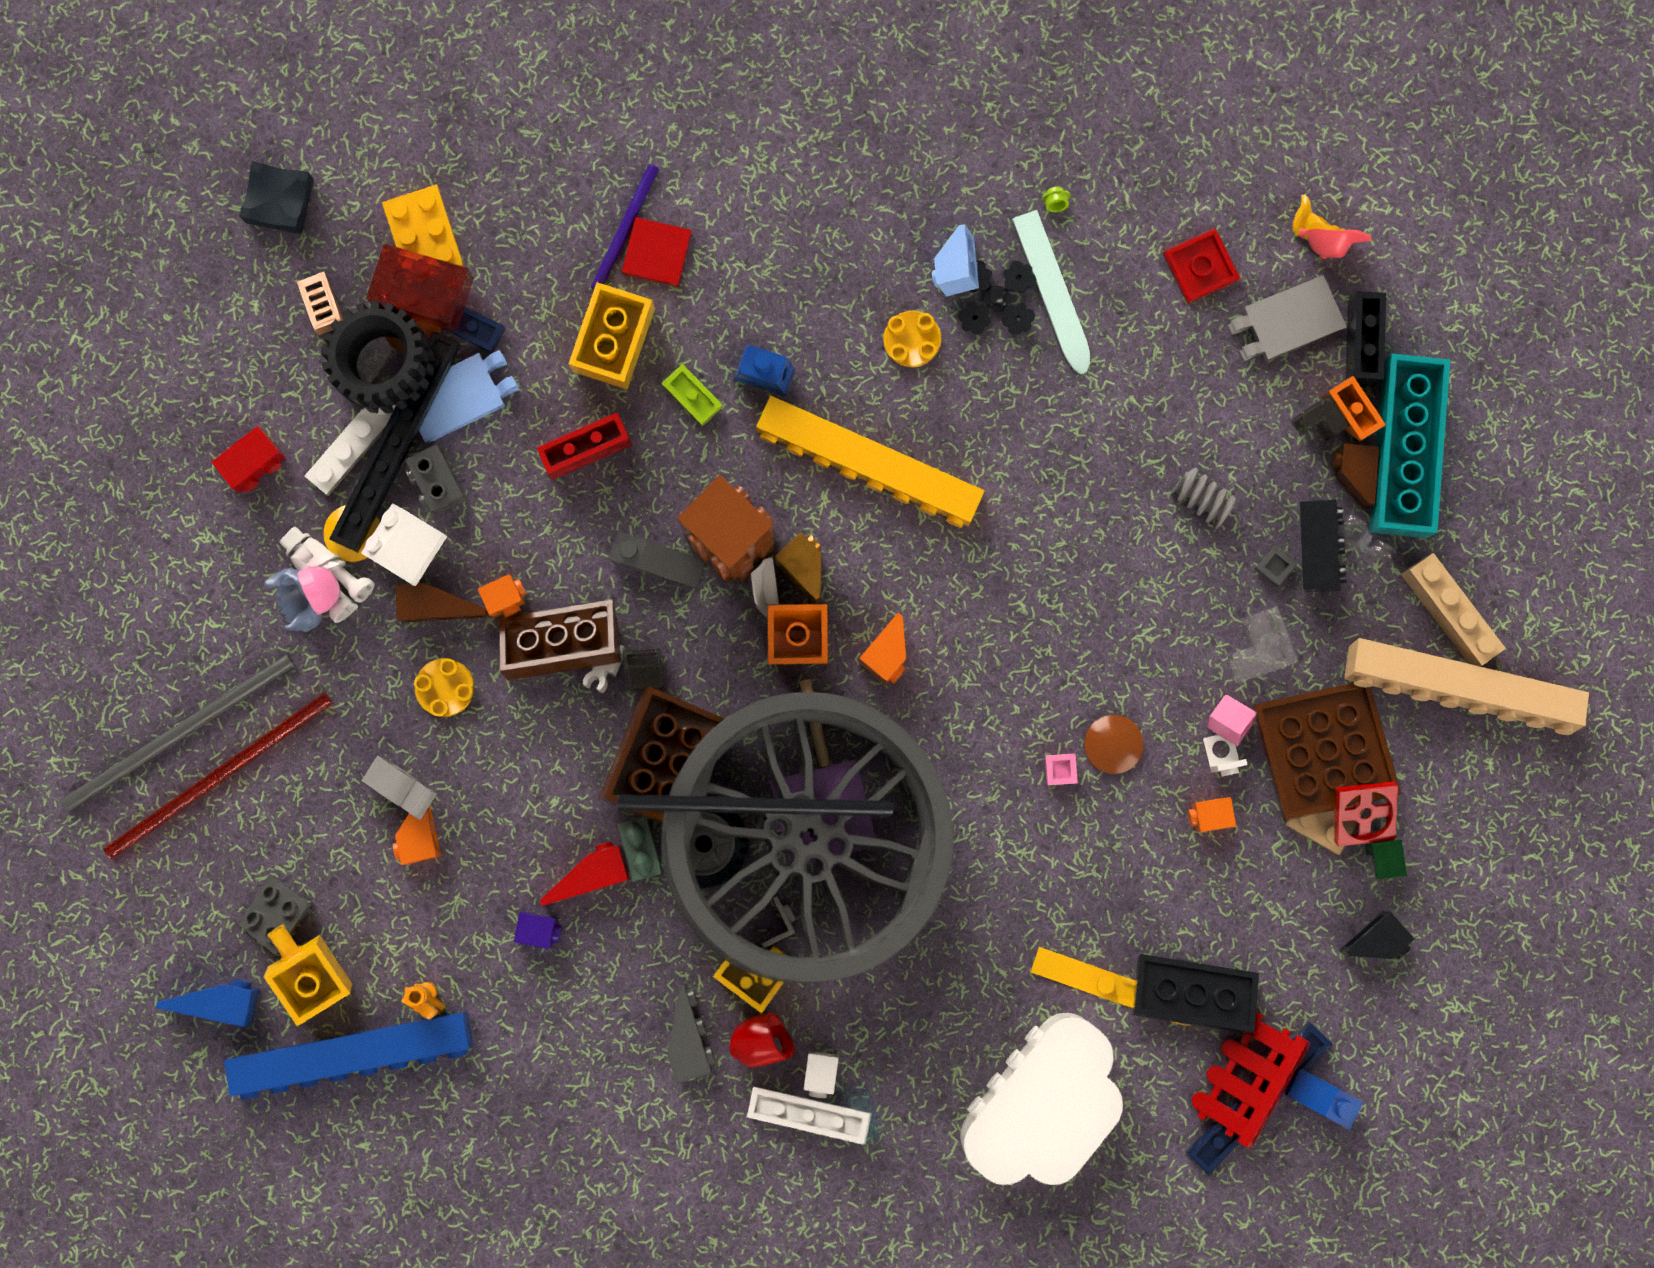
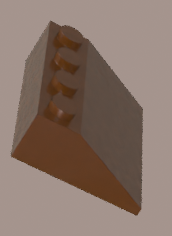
[598,686,725,823]

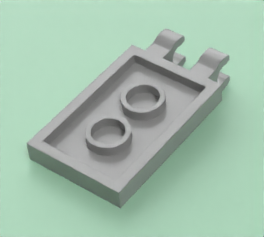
[1227,275,1347,362]

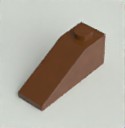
[395,579,490,623]

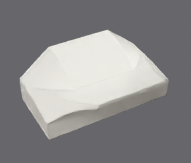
[751,558,779,618]

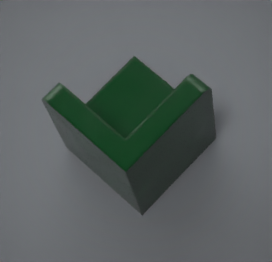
[1365,840,1407,879]

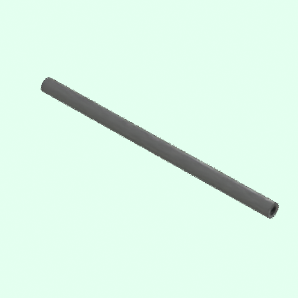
[60,654,296,812]

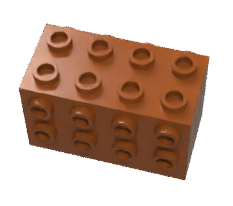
[677,475,776,584]

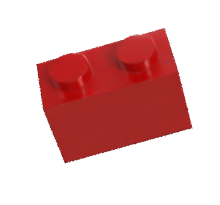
[211,426,286,493]

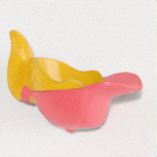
[1292,195,1372,259]

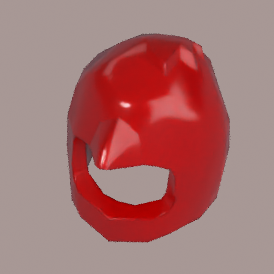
[729,1012,795,1067]

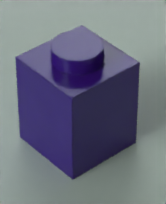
[514,911,562,949]

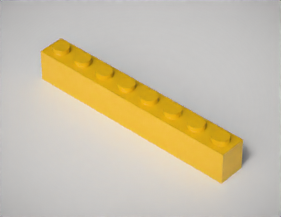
[756,395,985,528]

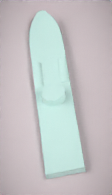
[1012,210,1090,374]

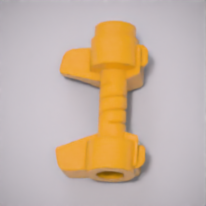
[401,982,445,1020]

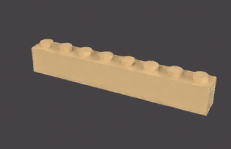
[1344,638,1589,735]

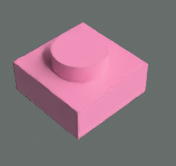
[1045,754,1078,785]

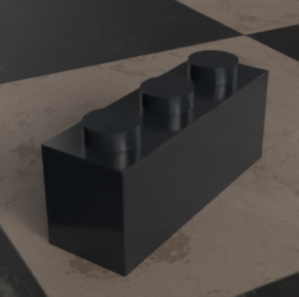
[1346,291,1386,387]
[1300,499,1347,592]

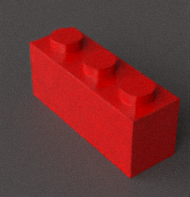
[536,412,632,480]

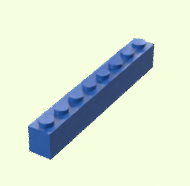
[224,1011,474,1100]

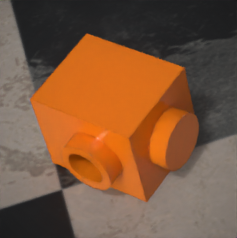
[478,574,527,618]

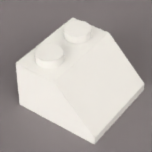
[361,503,447,586]

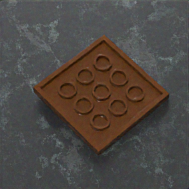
[1253,683,1402,821]

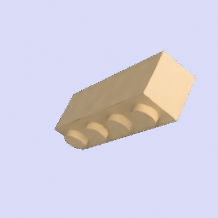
[1401,553,1506,666]

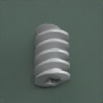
[1170,467,1236,529]

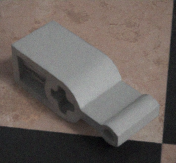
[362,755,437,820]

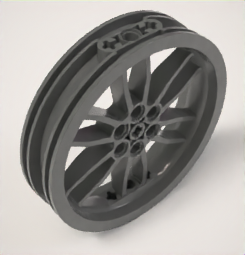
[661,692,953,983]

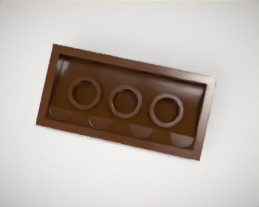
[499,600,621,680]

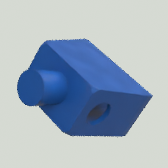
[734,345,795,396]

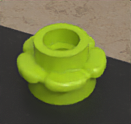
[1042,186,1070,212]

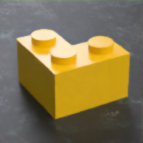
[713,945,789,1013]

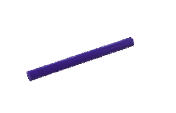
[591,164,659,289]

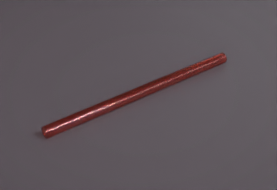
[103,692,333,860]

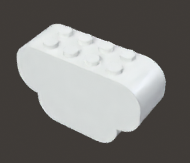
[960,1013,1123,1185]

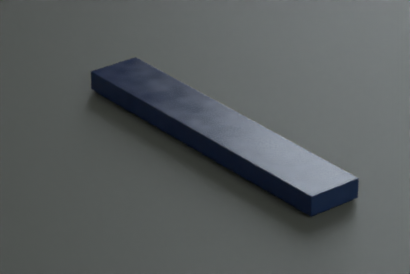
[1186,1022,1333,1175]

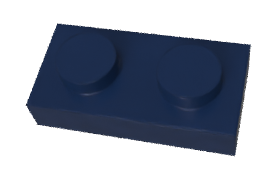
[439,301,506,353]

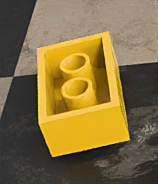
[568,282,655,390]

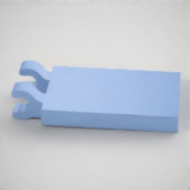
[419,350,520,444]

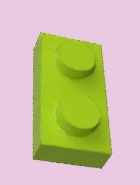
[661,363,723,427]

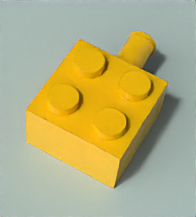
[264,924,353,1026]

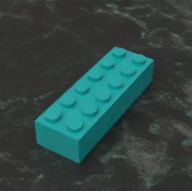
[1369,354,1450,539]

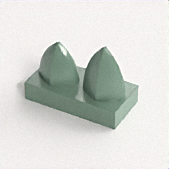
[618,817,662,882]

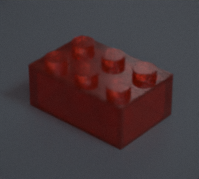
[366,243,474,332]

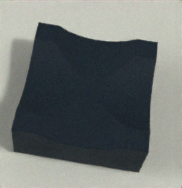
[239,161,314,234]

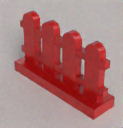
[1192,1012,1311,1149]

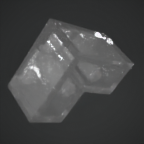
[1225,606,1298,685]

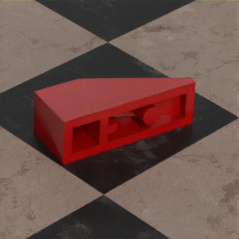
[540,841,630,906]

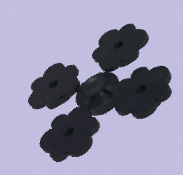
[958,260,1036,335]

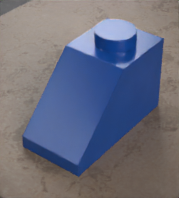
[1285,1068,1363,1130]

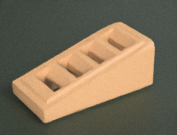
[297,272,344,335]

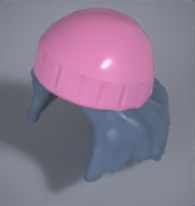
[264,566,340,632]

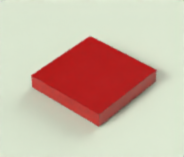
[622,217,692,287]
[1162,228,1241,304]

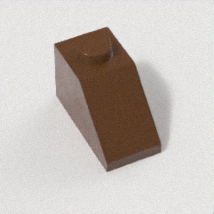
[1331,443,1379,509]

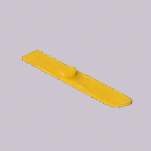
[1031,947,1189,1025]

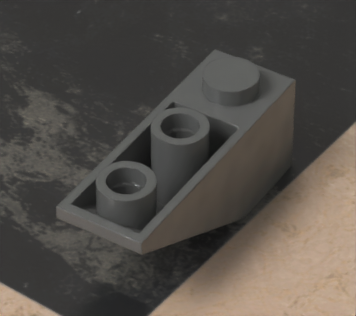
[667,983,716,1084]

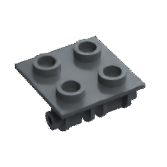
[238,874,313,955]

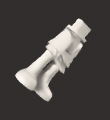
[280,527,375,623]

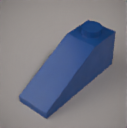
[155,979,260,1027]

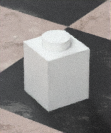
[803,1051,839,1098]

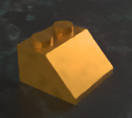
[775,532,822,604]

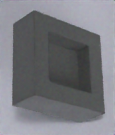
[1254,545,1297,587]

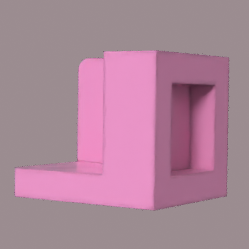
[1207,695,1257,747]

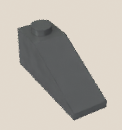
[610,532,705,589]

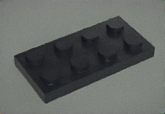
[1132,954,1259,1035]

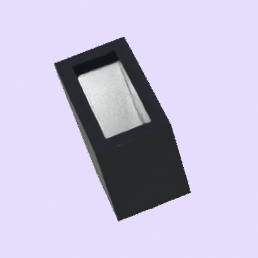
[1340,911,1415,959]

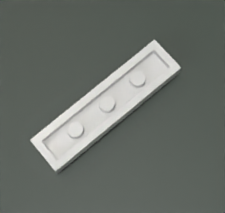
[305,405,396,496]
[747,1087,872,1144]

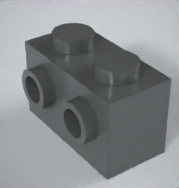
[405,444,468,516]

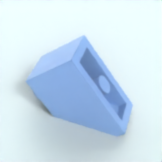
[932,224,979,296]

